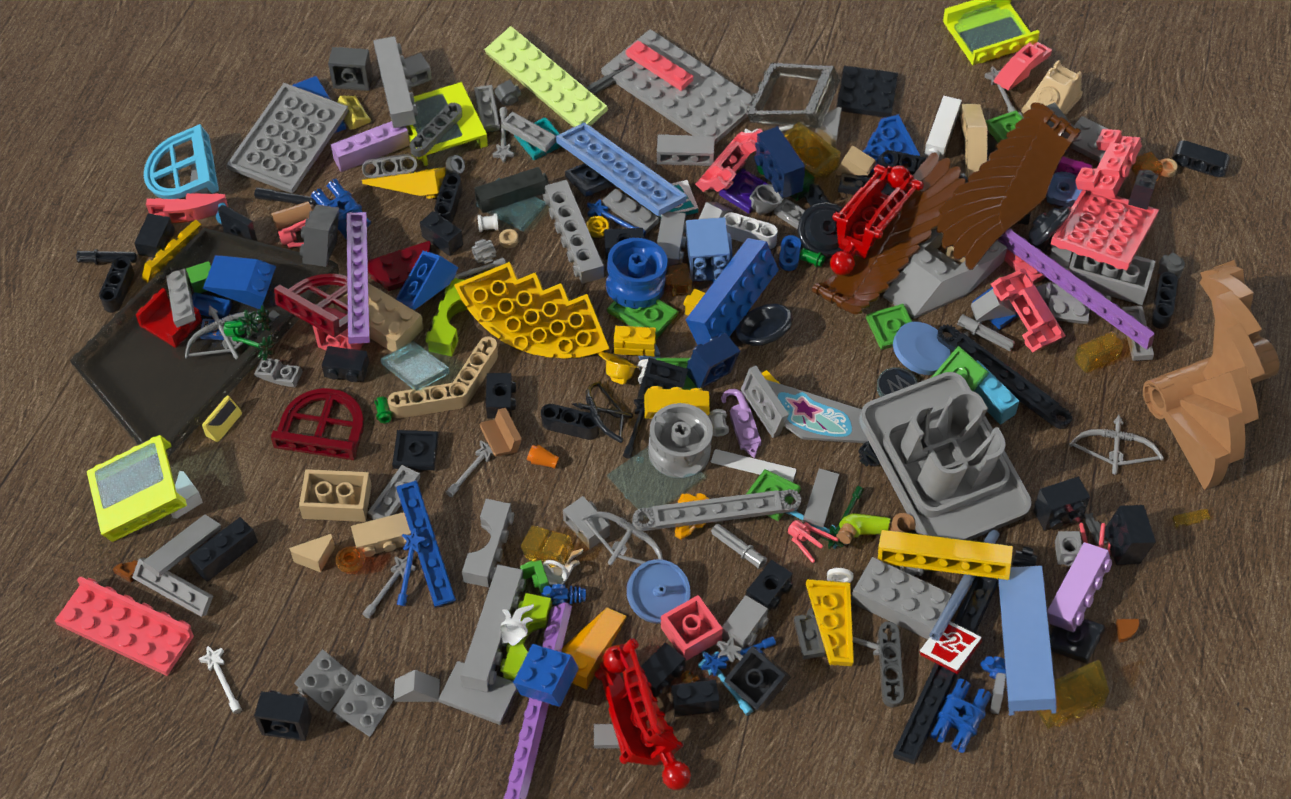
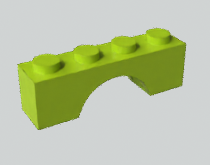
[426,278,468,356]
[500,593,552,681]

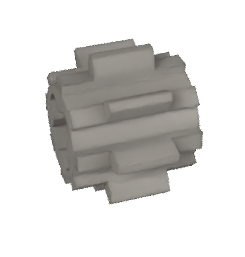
[472,239,496,264]

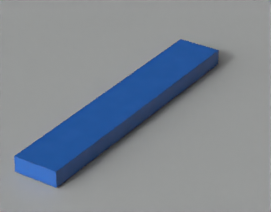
[396,480,456,608]

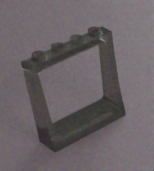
[747,63,841,128]

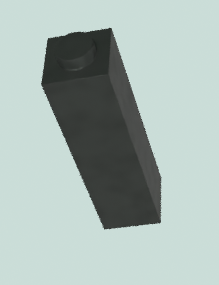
[474,167,549,214]

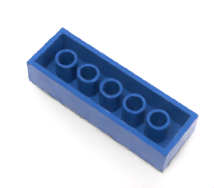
[685,238,778,345]

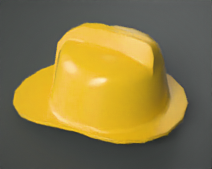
[599,352,639,384]

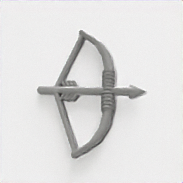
[185,305,262,360]
[1069,415,1164,475]
[581,512,663,565]

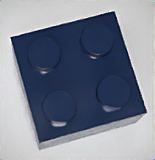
[686,333,740,389]

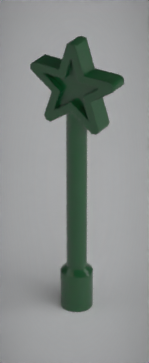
[821,486,864,549]

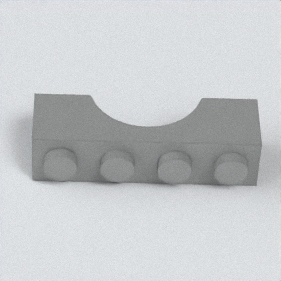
[462,499,514,587]

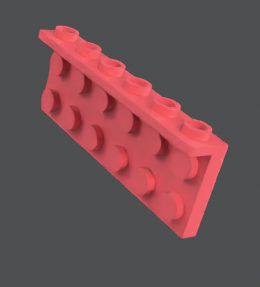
[55,576,194,676]

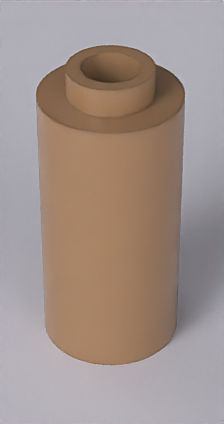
[271,201,315,232]

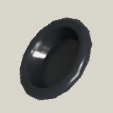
[797,202,844,258]
[1028,206,1071,248]
[736,304,793,346]

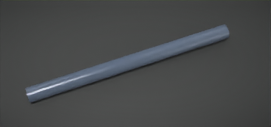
[930,530,999,641]

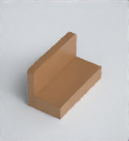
[480,408,522,456]

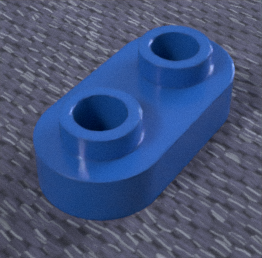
[779,235,801,271]

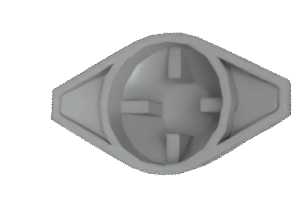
[749,184,784,215]

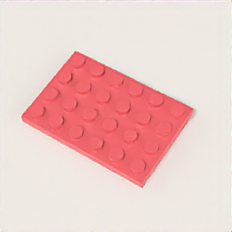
[1051,190,1159,270]

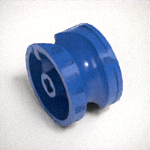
[606,238,668,309]

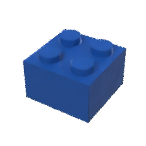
[513,644,579,707]

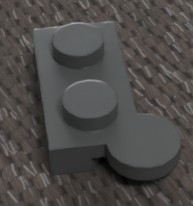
[794,608,825,659]

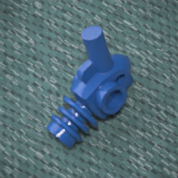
[541,584,586,606]
[980,656,1006,679]

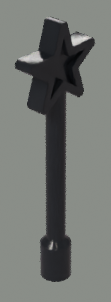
[623,399,645,459]

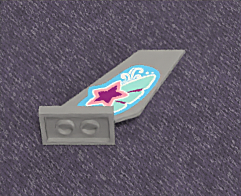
[741,366,868,443]

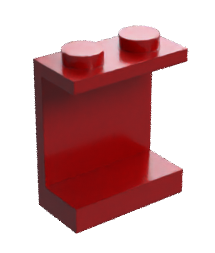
[136,288,202,348]

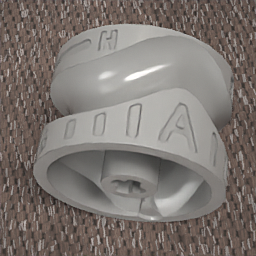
[648,403,713,479]

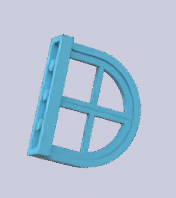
[144,124,219,199]

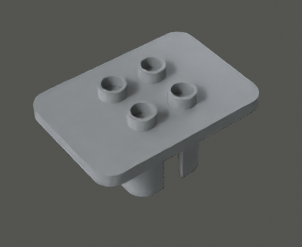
[859,372,1031,541]

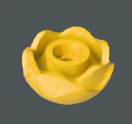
[586,216,610,238]

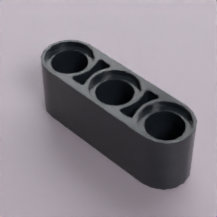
[1172,140,1231,177]
[876,150,927,175]
[434,172,462,223]
[99,256,135,313]
[1152,272,1178,329]
[541,404,599,440]

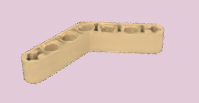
[960,104,987,178]
[388,337,498,418]

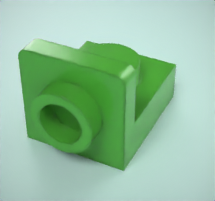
[520,560,549,594]

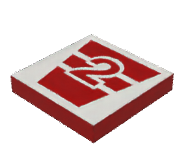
[920,622,982,674]

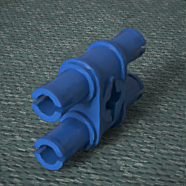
[311,179,371,240]
[930,679,992,753]

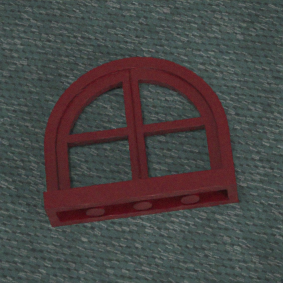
[274,274,348,338]
[271,388,364,460]

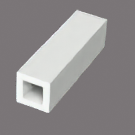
[924,96,962,160]

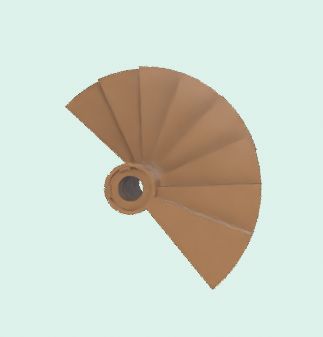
[1143,260,1279,490]

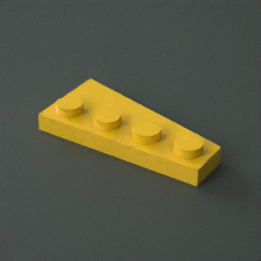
[142,219,202,283]
[805,579,853,666]

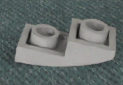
[254,358,303,387]

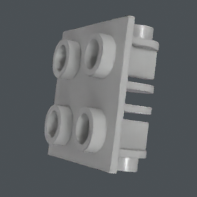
[294,649,355,712]
[333,674,394,737]

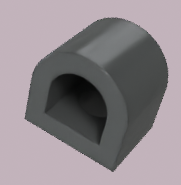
[495,80,521,106]
[1158,252,1185,279]

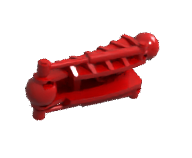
[830,164,924,276]
[594,638,691,791]

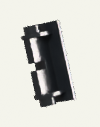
[803,183,830,206]

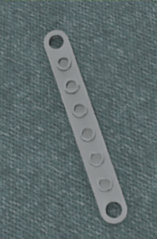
[632,489,801,531]

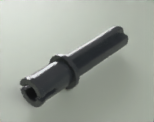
[76,249,137,265]

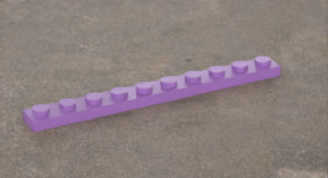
[347,212,370,344]
[997,228,1155,350]
[504,602,572,799]

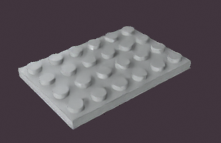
[227,83,349,194]

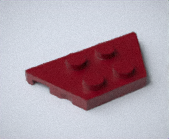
[368,240,431,291]

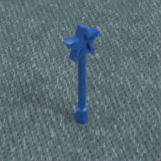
[587,200,646,236]
[397,528,426,606]
[701,637,776,676]

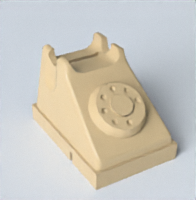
[1021,60,1083,115]

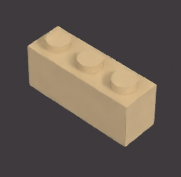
[351,512,411,558]

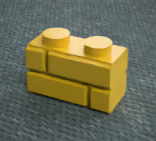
[614,326,656,356]

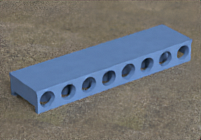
[998,566,1056,715]

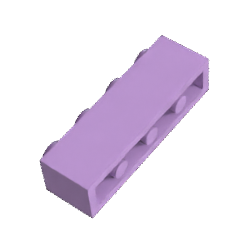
[331,121,410,172]
[1047,542,1112,632]

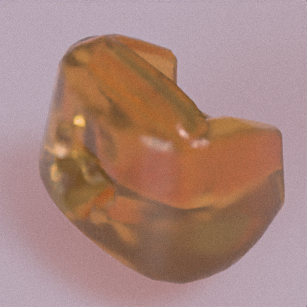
[681,670,700,684]

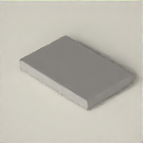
[439,661,517,725]

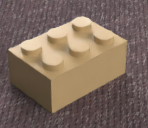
[299,469,372,522]

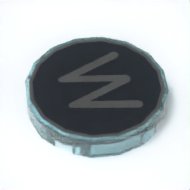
[877,367,917,397]

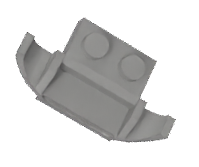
[1036,282,1111,324]

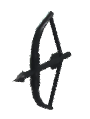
[572,381,633,443]

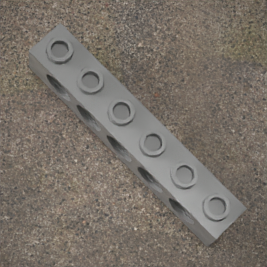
[543,180,604,284]

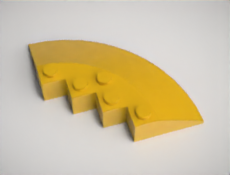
[454,262,610,359]

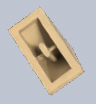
[836,145,877,175]
[290,534,335,572]

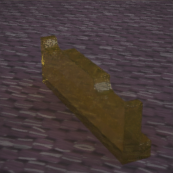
[1172,508,1211,527]

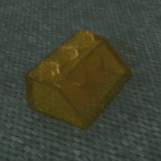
[783,122,841,177]
[1036,660,1109,729]

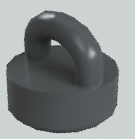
[446,155,465,174]

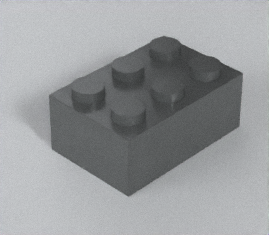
[300,204,339,267]

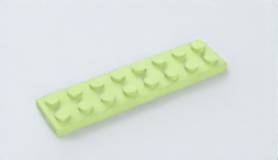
[484,26,608,127]

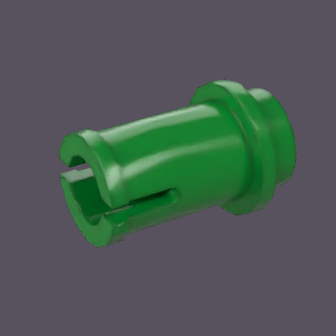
[799,248,826,267]
[374,396,393,424]

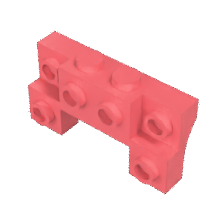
[696,129,763,192]
[1075,129,1142,198]
[991,269,1066,353]

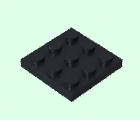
[836,65,898,118]

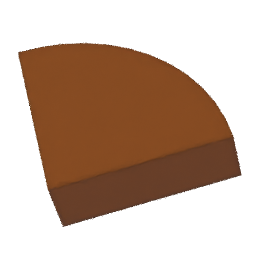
[113,560,138,582]
[1116,619,1139,642]

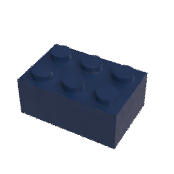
[754,126,805,199]

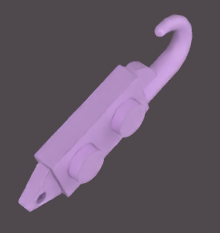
[721,389,761,458]

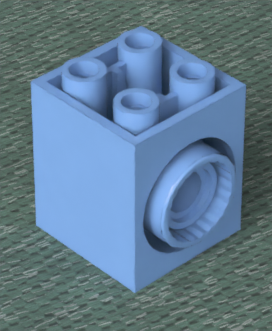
[686,217,732,282]

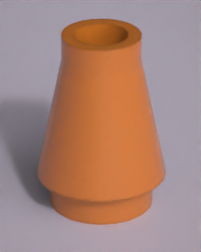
[527,445,559,469]

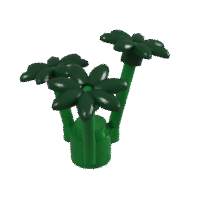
[223,305,275,361]

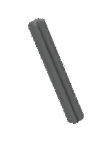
[586,61,635,95]

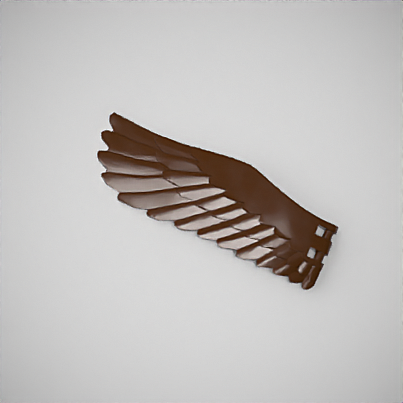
[937,102,1081,270]
[812,153,965,314]

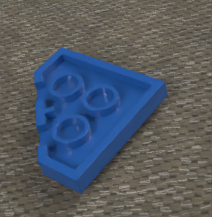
[862,115,920,173]

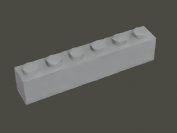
[373,36,418,128]
[461,565,526,692]

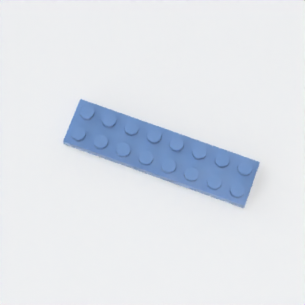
[556,122,687,216]

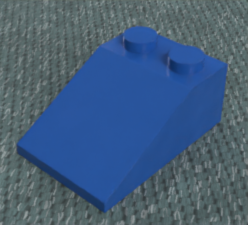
[396,251,459,310]
[203,255,276,309]

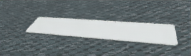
[711,449,796,482]

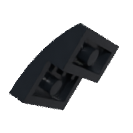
[636,357,688,402]

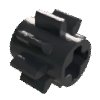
[858,441,880,467]
[1012,546,1038,567]

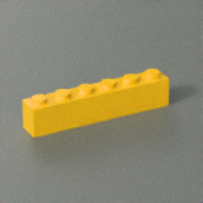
[878,530,1013,580]

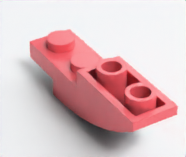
[994,42,1052,90]
[146,193,228,223]

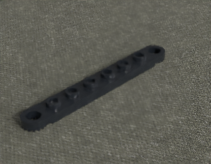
[937,324,1072,429]

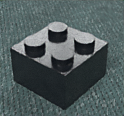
[1033,476,1090,531]
[1105,505,1156,565]
[723,646,791,712]
[254,690,312,741]

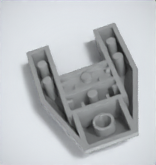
[883,228,1007,319]

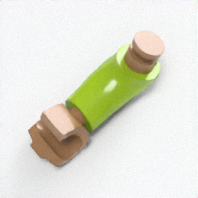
[836,513,916,544]

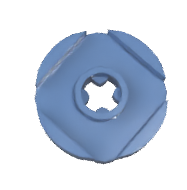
[1046,172,1082,207]

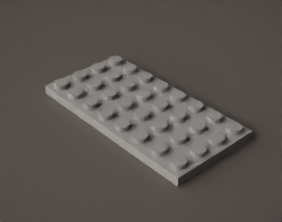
[601,29,760,145]

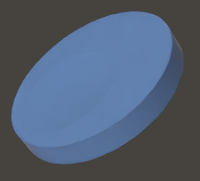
[893,322,950,375]
[627,559,690,624]

